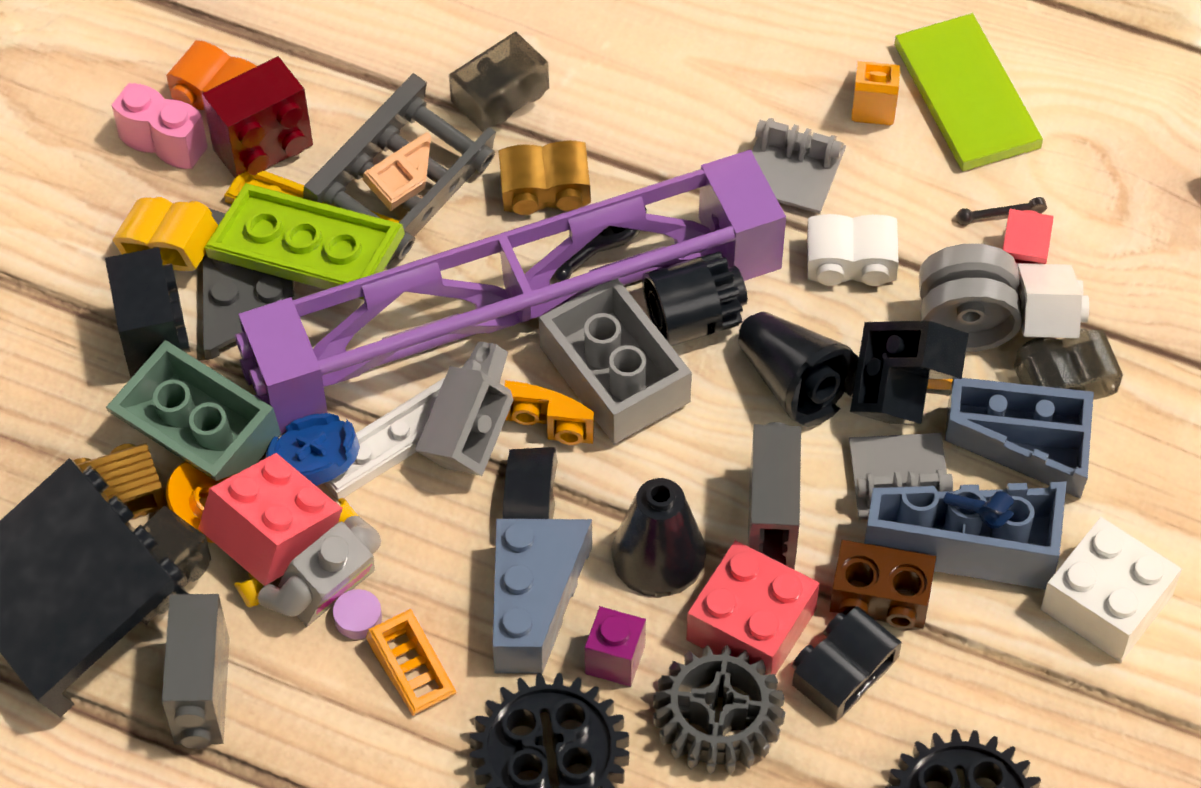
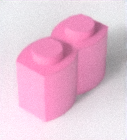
[112,83,208,169]

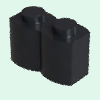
[792,606,902,722]

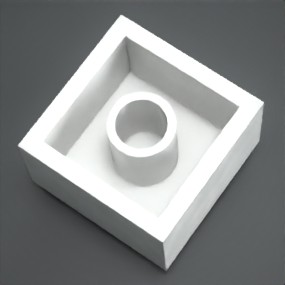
[1040,517,1182,663]

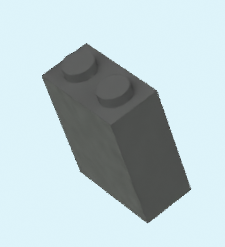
[748,422,801,570]
[162,594,230,749]

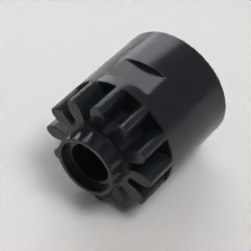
[642,251,748,346]

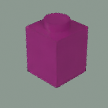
[585,606,646,687]

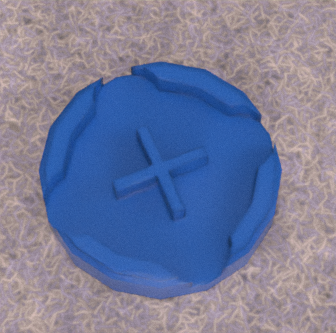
[266,413,360,486]

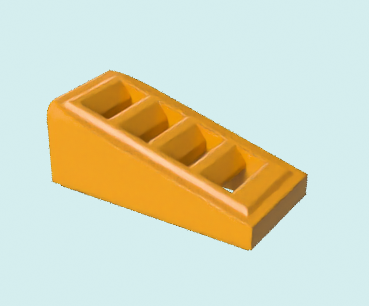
[366,609,456,716]

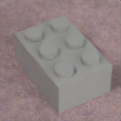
[539,279,692,444]

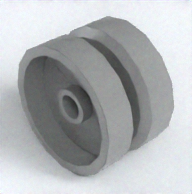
[919,244,1022,352]

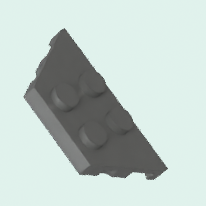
[203,208,294,360]

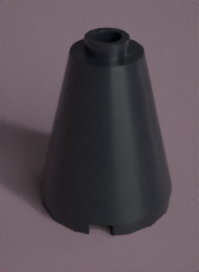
[738,311,859,427]
[612,478,706,596]

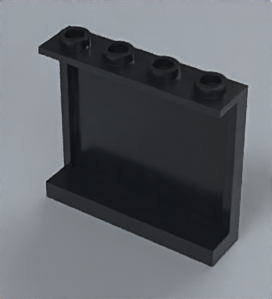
[0,458,189,717]

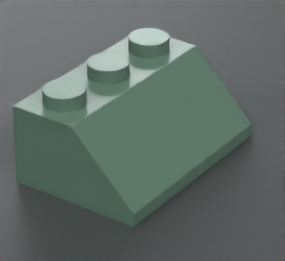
[106,340,281,481]

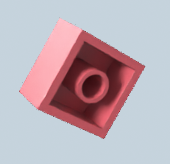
[198,453,343,586]
[686,540,820,675]

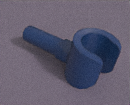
[944,491,1014,529]

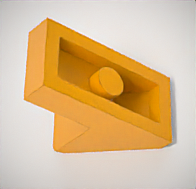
[851,61,900,125]

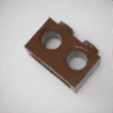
[829,540,936,629]

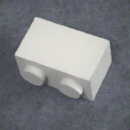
[1017,263,1089,338]

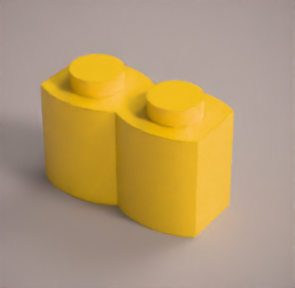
[112,197,218,271]

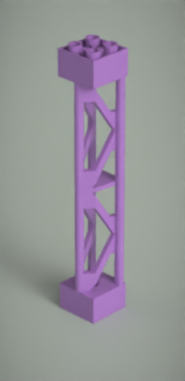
[235,149,786,434]

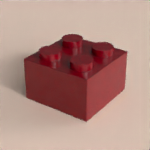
[202,56,313,178]

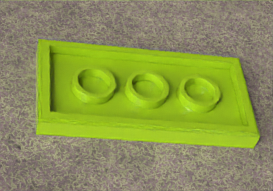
[894,13,1043,172]
[204,183,405,300]

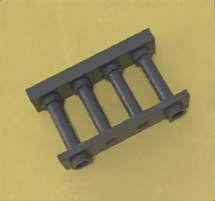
[303,73,496,268]

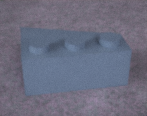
[493,519,592,674]

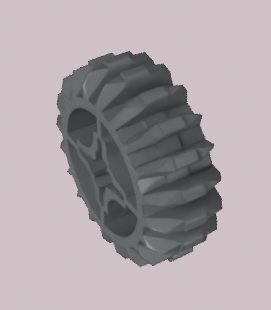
[653,644,785,775]

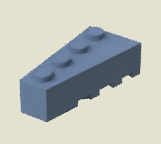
[864,481,1067,590]

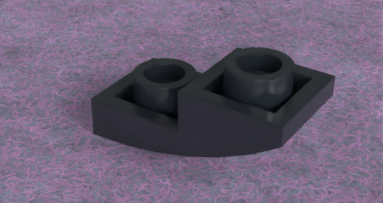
[503,447,558,519]

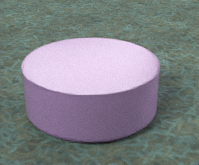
[333,589,382,639]

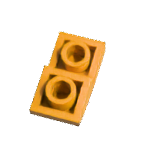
[504,380,594,445]

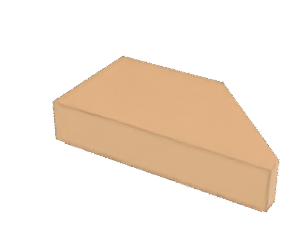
[363,132,431,211]

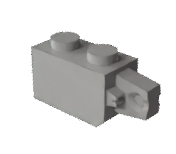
[415,342,514,476]

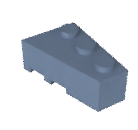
[945,378,1094,499]

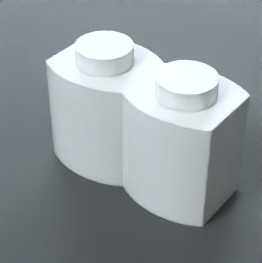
[807,214,898,286]

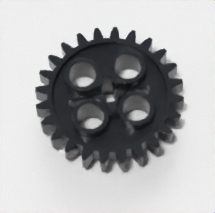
[469,673,629,788]
[885,729,1041,788]

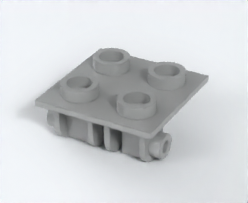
[752,118,846,214]
[849,433,953,520]

